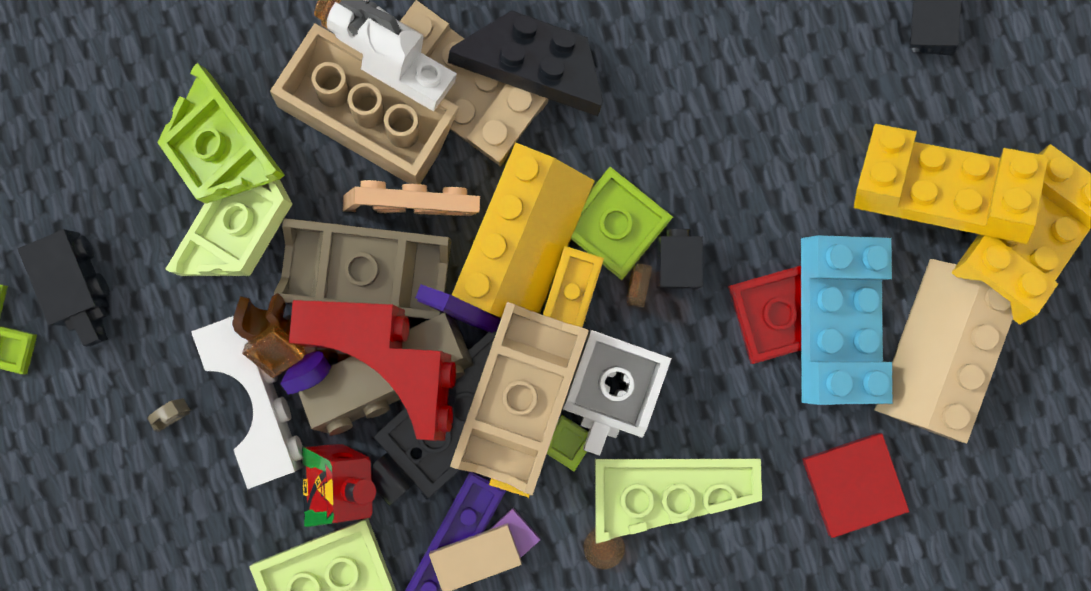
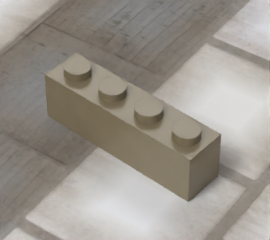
[298,313,474,436]

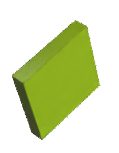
[571,167,673,281]

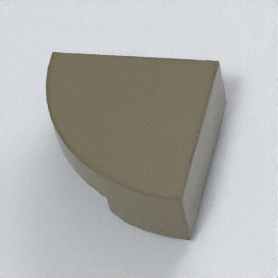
[147,398,191,432]

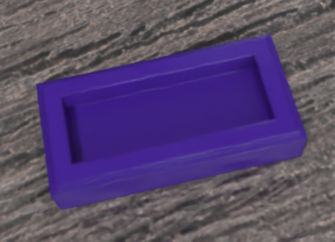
[415,284,501,333]

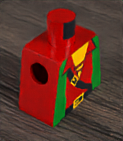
[302,444,376,527]

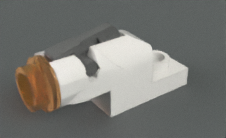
[314,0,457,112]

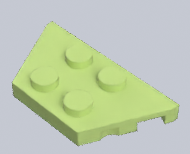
[166,180,292,276]

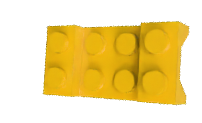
[853,124,1048,244]
[951,144,1091,325]

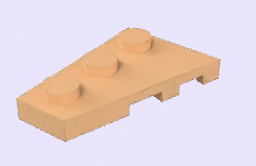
[343,180,480,216]

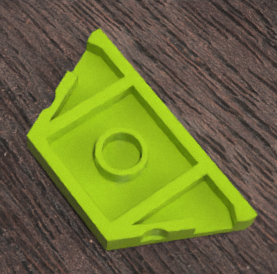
[157,63,285,204]

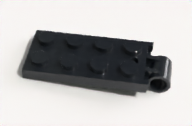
[371,329,498,506]

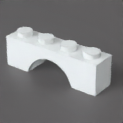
[191,316,303,489]

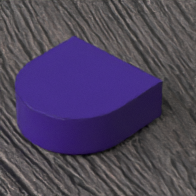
[280,351,331,395]

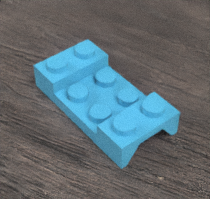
[801,235,893,405]

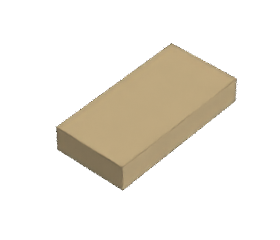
[429,523,522,591]

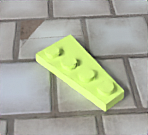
[595,459,762,544]

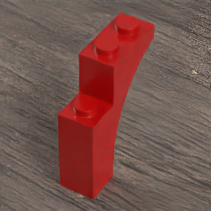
[289,300,456,441]

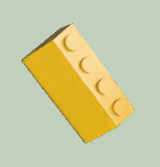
[452,142,595,318]

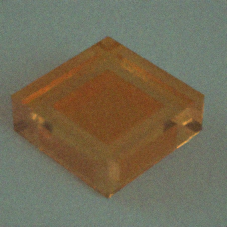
[625,264,652,308]
[242,324,305,378]

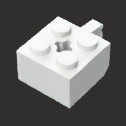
[563,330,672,456]

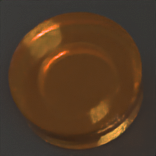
[583,528,625,569]

